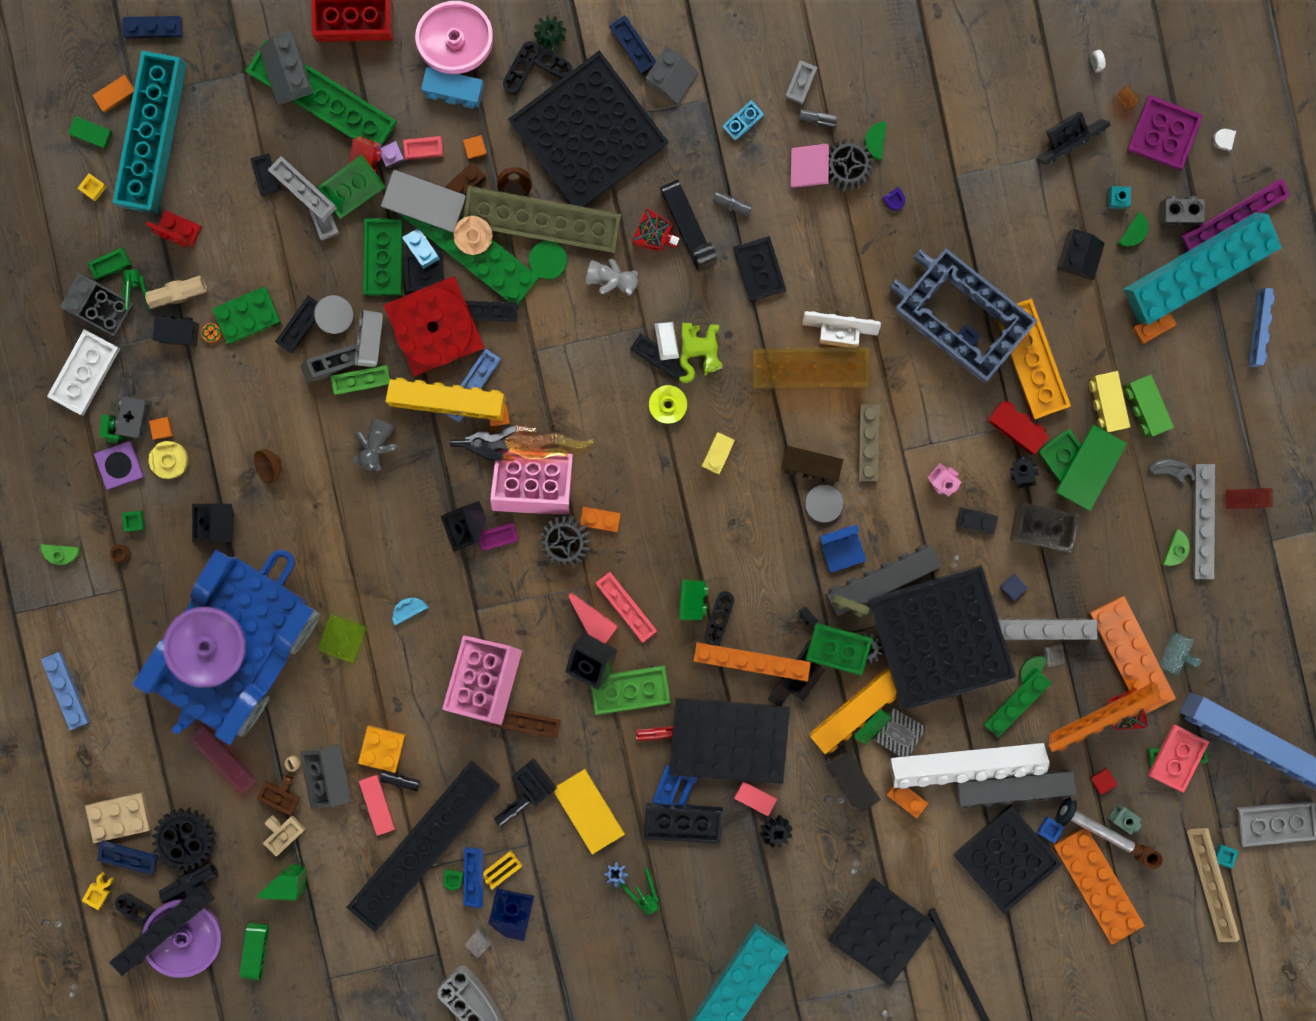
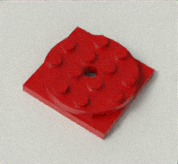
[383,276,485,377]

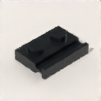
[512,758,557,807]

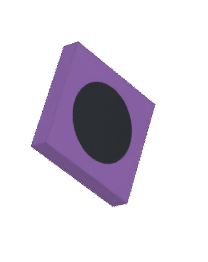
[94,441,145,490]

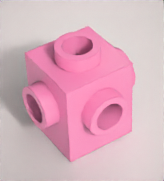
[928,463,961,497]

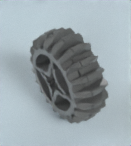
[828,138,874,191]
[539,515,592,567]

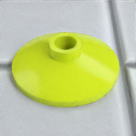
[649,385,687,424]

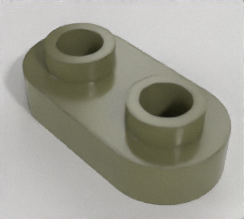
[831,594,870,617]

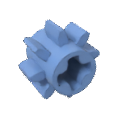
[604,862,629,887]

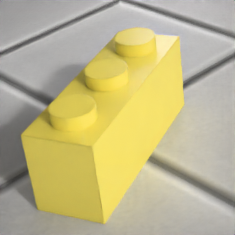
[1089,371,1130,432]

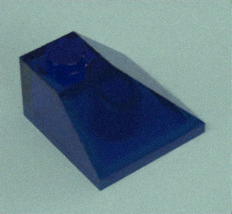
[488,888,534,941]

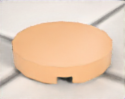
[454,216,493,255]

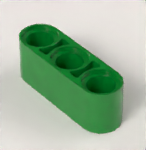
[240,922,269,981]

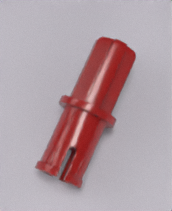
[636,726,673,742]

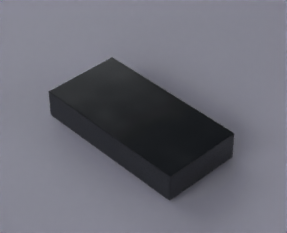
[250,153,281,197]

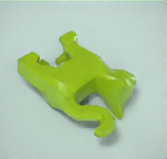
[679,323,722,383]

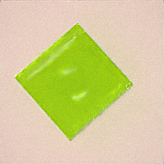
[318,614,367,663]

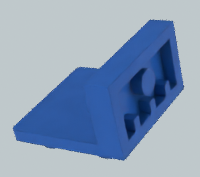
[818,524,866,572]

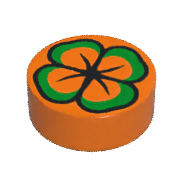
[201,323,222,343]

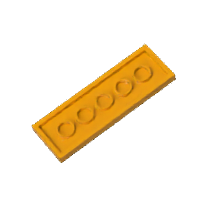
[997,298,1071,420]

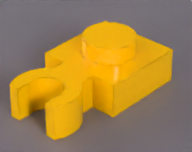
[82,872,114,910]

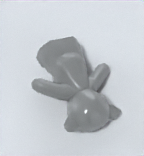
[586,259,638,295]

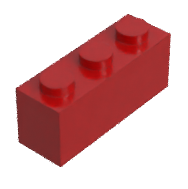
[985,401,1049,455]

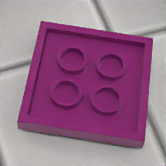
[1127,95,1203,171]

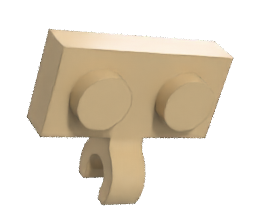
[263,815,306,857]

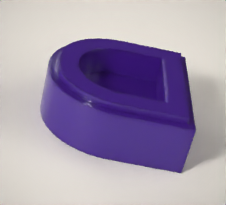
[882,187,905,211]

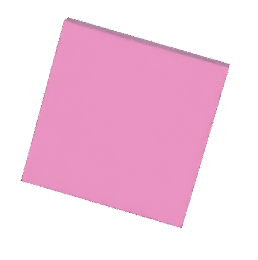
[791,144,829,188]

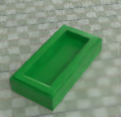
[68,116,113,149]
[87,247,132,281]
[854,709,893,744]

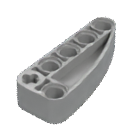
[437,965,504,1021]

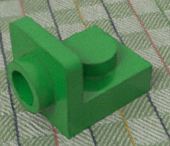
[99,414,125,443]

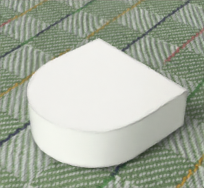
[1089,50,1106,73]
[1213,129,1236,151]

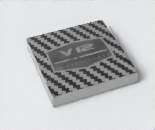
[873,707,927,757]

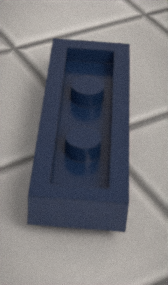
[609,15,656,75]
[123,16,183,39]
[97,840,158,875]

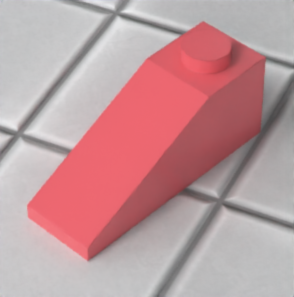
[568,592,618,644]

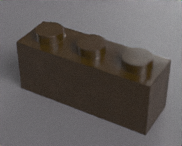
[780,446,844,485]

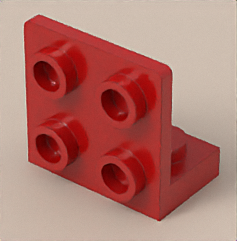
[146,210,202,248]

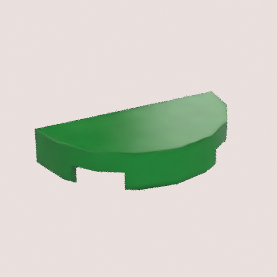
[864,122,887,161]
[1117,211,1148,247]
[1019,656,1048,683]

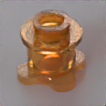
[1114,83,1140,109]

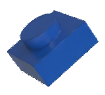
[1037,816,1065,843]

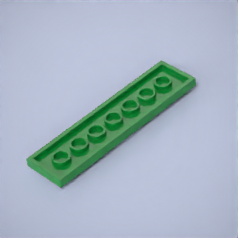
[246,39,397,148]
[396,212,539,304]

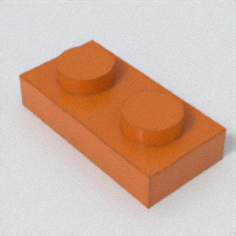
[1132,313,1177,344]
[580,507,621,532]
[885,785,928,819]

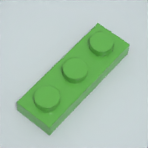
[331,365,391,395]

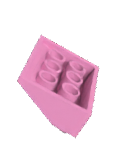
[491,450,573,515]
[442,635,522,725]

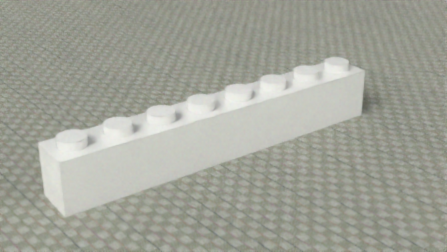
[890,743,1049,789]

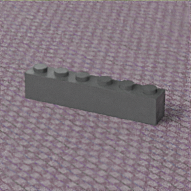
[825,544,942,616]
[955,769,1076,808]

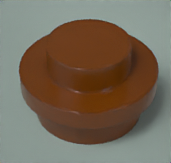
[110,544,130,563]

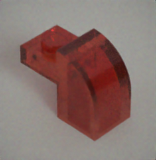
[1226,488,1273,509]

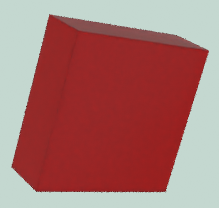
[1090,768,1117,795]

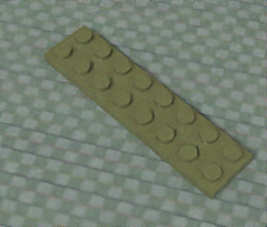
[464,186,621,253]

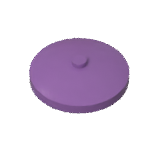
[164,607,246,687]
[142,899,222,978]

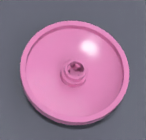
[415,1,493,74]

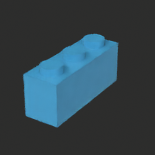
[421,67,485,109]

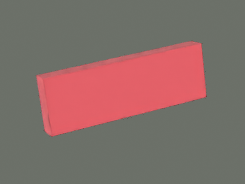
[359,774,396,835]

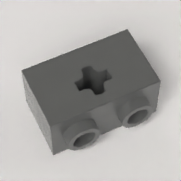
[115,396,152,439]

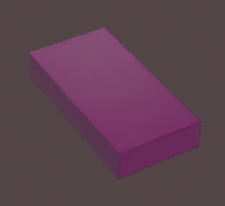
[479,522,519,551]

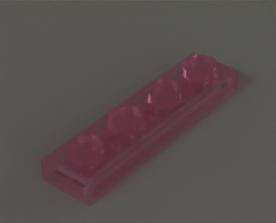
[189,725,258,795]

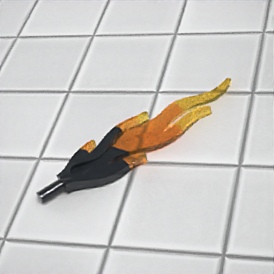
[450,426,595,461]

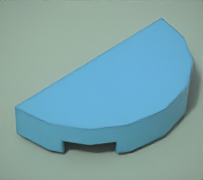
[392,597,429,626]

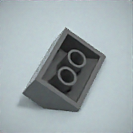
[259,31,315,105]
[300,745,351,808]

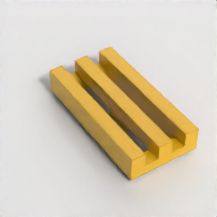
[483,850,522,890]

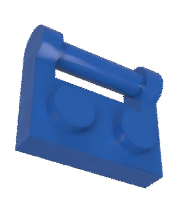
[652,765,698,805]

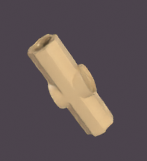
[145,276,207,309]

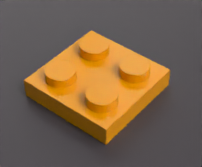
[358,725,406,773]

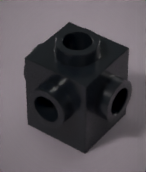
[1010,457,1039,489]

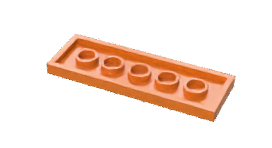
[1088,596,1176,714]
[1048,682,1160,752]
[1052,827,1145,945]

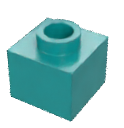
[1107,186,1131,209]

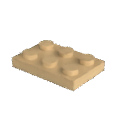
[85,792,152,843]

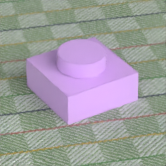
[380,141,405,168]

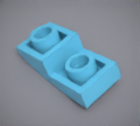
[723,100,765,141]

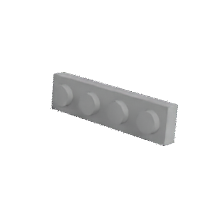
[268,156,337,222]

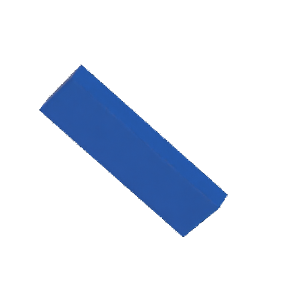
[463,847,483,908]

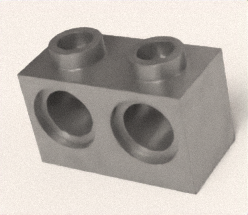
[1159,196,1205,226]

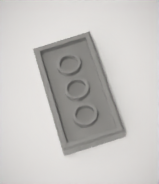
[381,170,467,233]
[1236,800,1316,847]

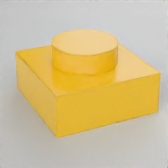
[78,173,107,201]

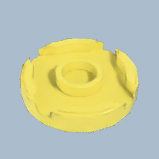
[148,441,189,479]

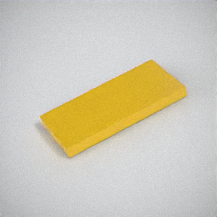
[554,769,625,854]

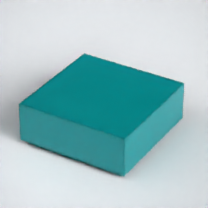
[1215,843,1239,869]

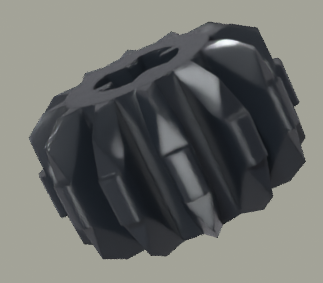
[760,814,793,848]

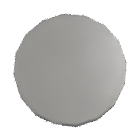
[314,295,353,334]
[805,485,843,522]

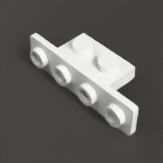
[802,311,881,349]

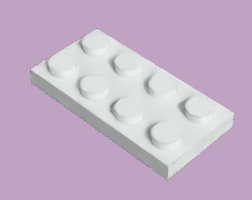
[47,329,120,416]

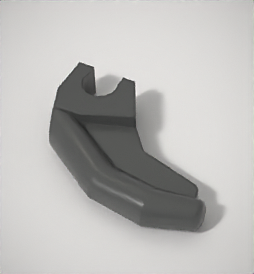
[1148,458,1196,484]

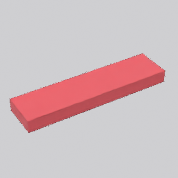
[595,572,657,643]

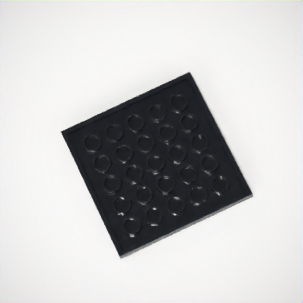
[508,50,669,207]
[868,565,1016,711]

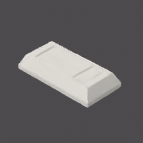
[654,322,679,360]

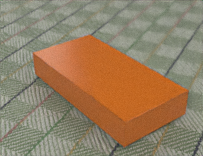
[92,75,134,113]

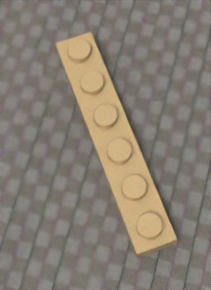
[1187,828,1240,942]

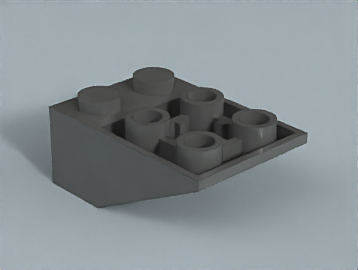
[60,273,133,336]

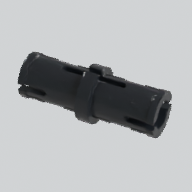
[380,770,420,792]
[494,794,531,827]

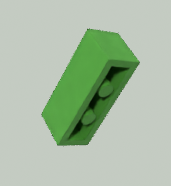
[1124,374,1174,438]

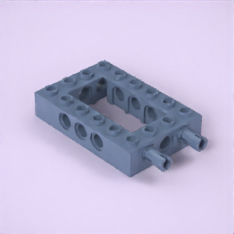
[889,248,1037,384]

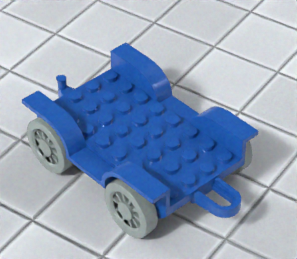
[132,550,320,745]

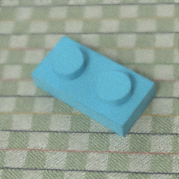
[402,229,439,269]

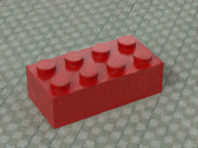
[311,0,394,42]

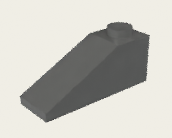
[300,344,356,384]

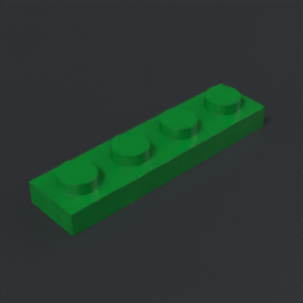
[983,669,1052,738]

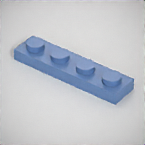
[1248,288,1274,367]
[41,651,90,730]

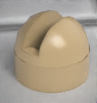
[284,755,301,772]

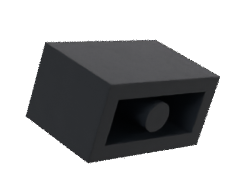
[153,315,199,346]

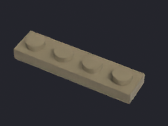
[858,404,880,481]

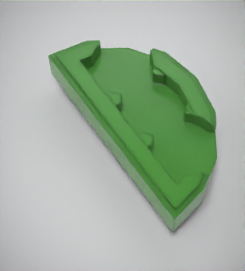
[1162,529,1190,566]
[41,544,81,565]

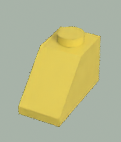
[701,432,735,475]

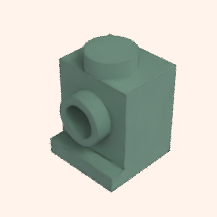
[1107,803,1142,835]

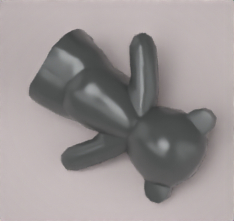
[353,418,398,471]

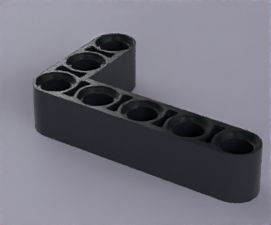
[660,179,718,273]

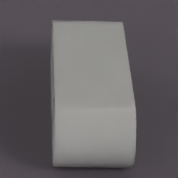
[355,310,383,368]

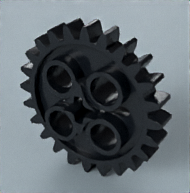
[152,808,216,871]

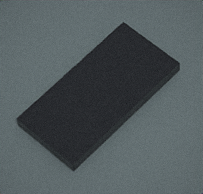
[644,803,723,843]

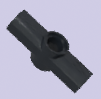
[159,862,219,904]

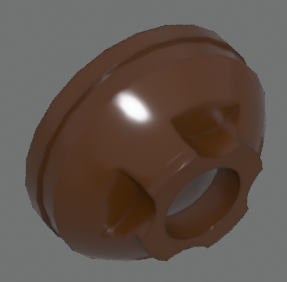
[497,167,532,196]
[254,449,283,484]

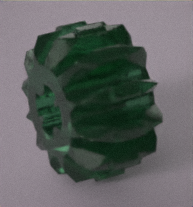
[534,15,566,50]

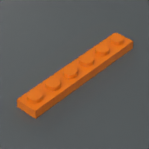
[694,642,811,681]

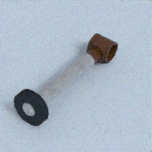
[1056,798,1163,869]

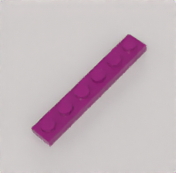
[1180,179,1290,252]

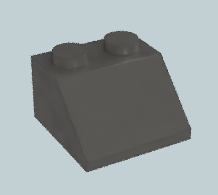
[645,46,698,105]

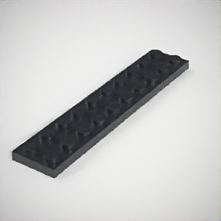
[346,760,500,932]

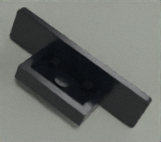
[1036,112,1111,164]
[768,639,825,706]

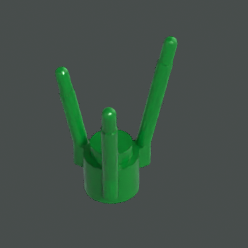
[121,270,152,311]
[619,868,659,915]

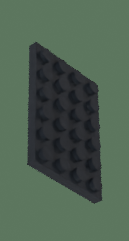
[669,697,790,784]

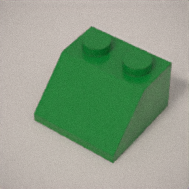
[679,579,708,620]
[258,864,307,900]

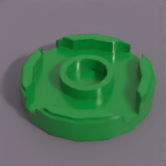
[529,241,567,280]

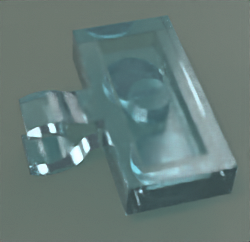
[1160,632,1202,675]

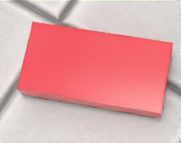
[403,136,444,160]
[734,781,777,816]

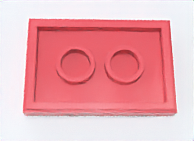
[1147,724,1209,793]

